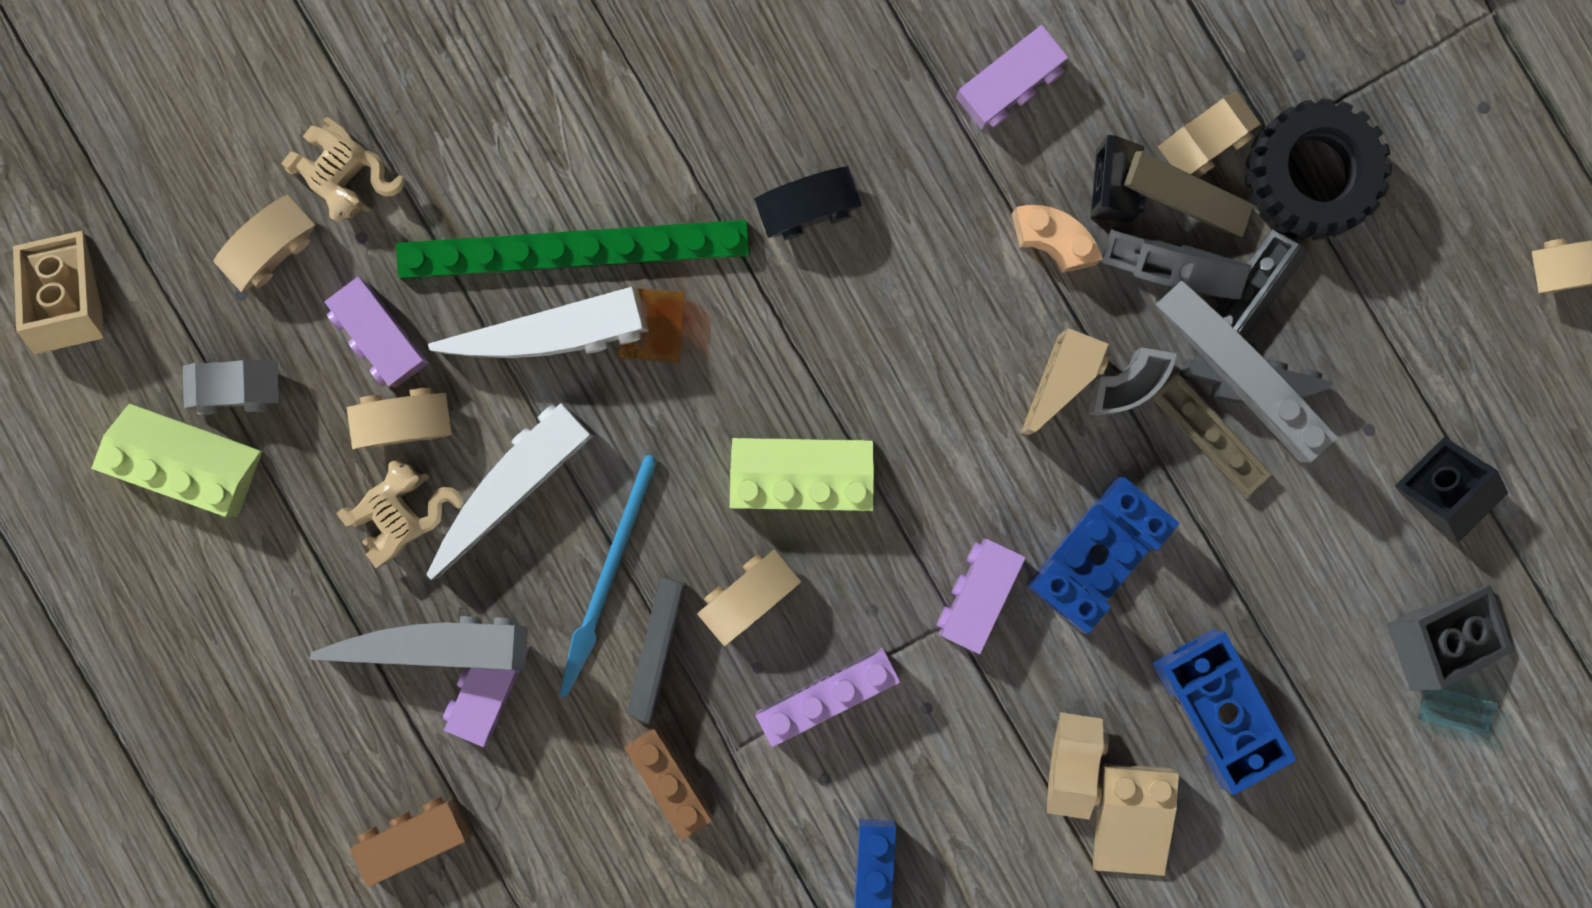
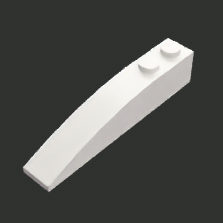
[428,287,649,358]
[426,404,593,580]

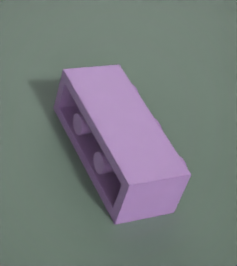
[956,25,1068,130]
[325,276,429,389]
[936,539,1026,654]
[443,644,531,747]

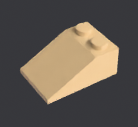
[13,230,104,354]
[1021,328,1110,435]
[1093,763,1179,876]

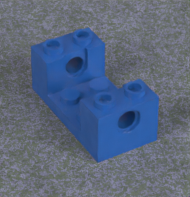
[1026,477,1180,634]
[1151,629,1297,796]

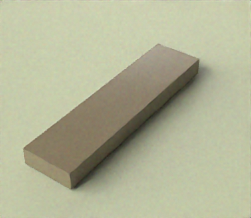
[1124,151,1254,238]
[1151,371,1274,499]

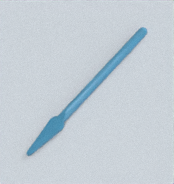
[560,455,657,698]

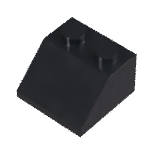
[1090,135,1146,222]
[1395,437,1508,543]

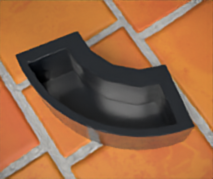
[754,166,862,241]

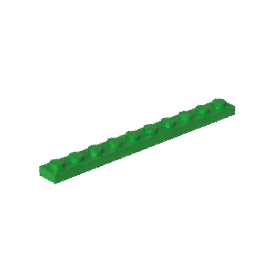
[396,220,749,280]

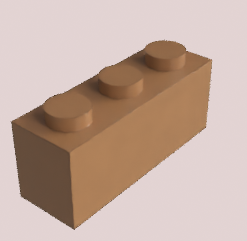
[624,725,714,841]
[349,796,471,887]

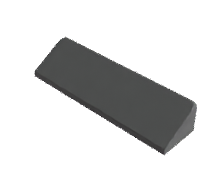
[1215,229,1306,340]
[627,578,686,724]

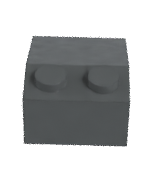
[1387,585,1514,691]

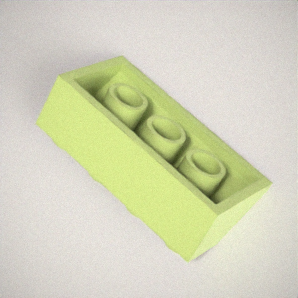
[91,404,263,517]
[730,438,874,511]

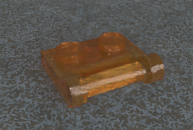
[617,288,686,364]

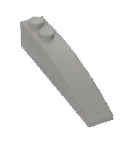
[1155,280,1338,462]
[310,616,528,671]

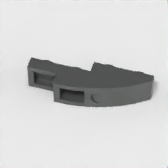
[1101,227,1252,300]
[1181,356,1332,404]

